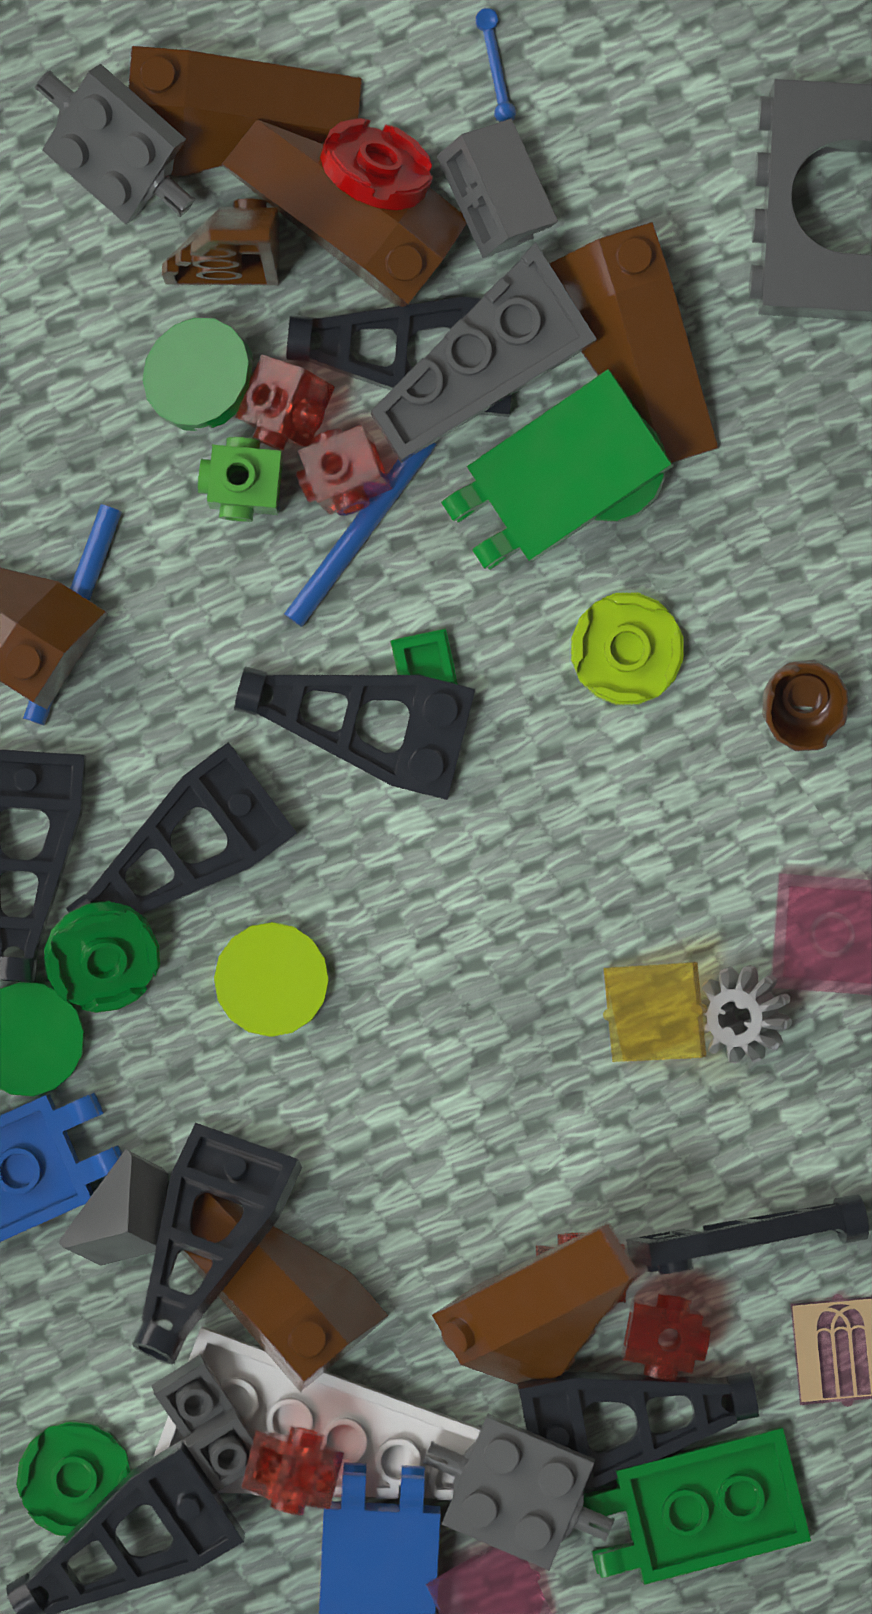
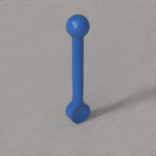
[476,8,516,122]

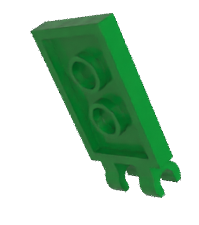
[441,369,674,570]
[583,1427,811,1585]

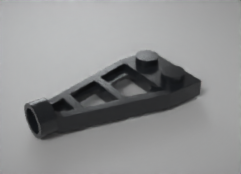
[286,297,511,417]
[234,666,476,800]
[66,742,298,915]
[0,749,86,983]
[132,1122,302,1364]
[626,1194,869,1275]
[517,1371,759,1490]
[6,1440,245,1614]

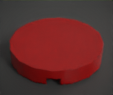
[320,118,433,210]

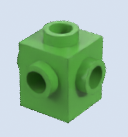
[198,437,283,522]

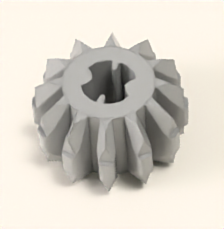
[692,965,793,1064]

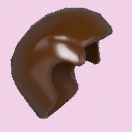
[762,660,849,751]

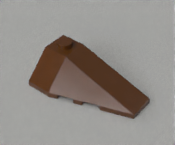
[128,46,362,177]
[221,119,467,307]
[162,198,279,286]
[549,222,718,463]
[0,567,108,709]
[181,1193,389,1392]
[432,1222,638,1385]

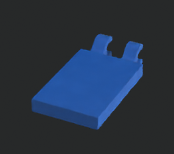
[0,1093,122,1242]
[319,1462,440,1614]

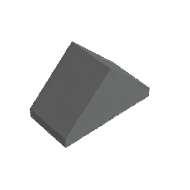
[58,1149,168,1266]

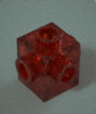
[235,354,335,451]
[297,425,392,516]
[621,1293,711,1380]
[241,1426,345,1516]

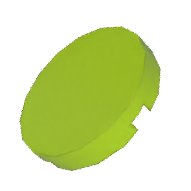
[571,593,684,706]
[214,922,329,1037]

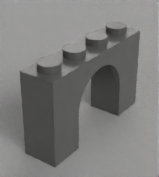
[749,79,872,321]

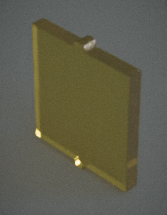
[603,962,707,1062]

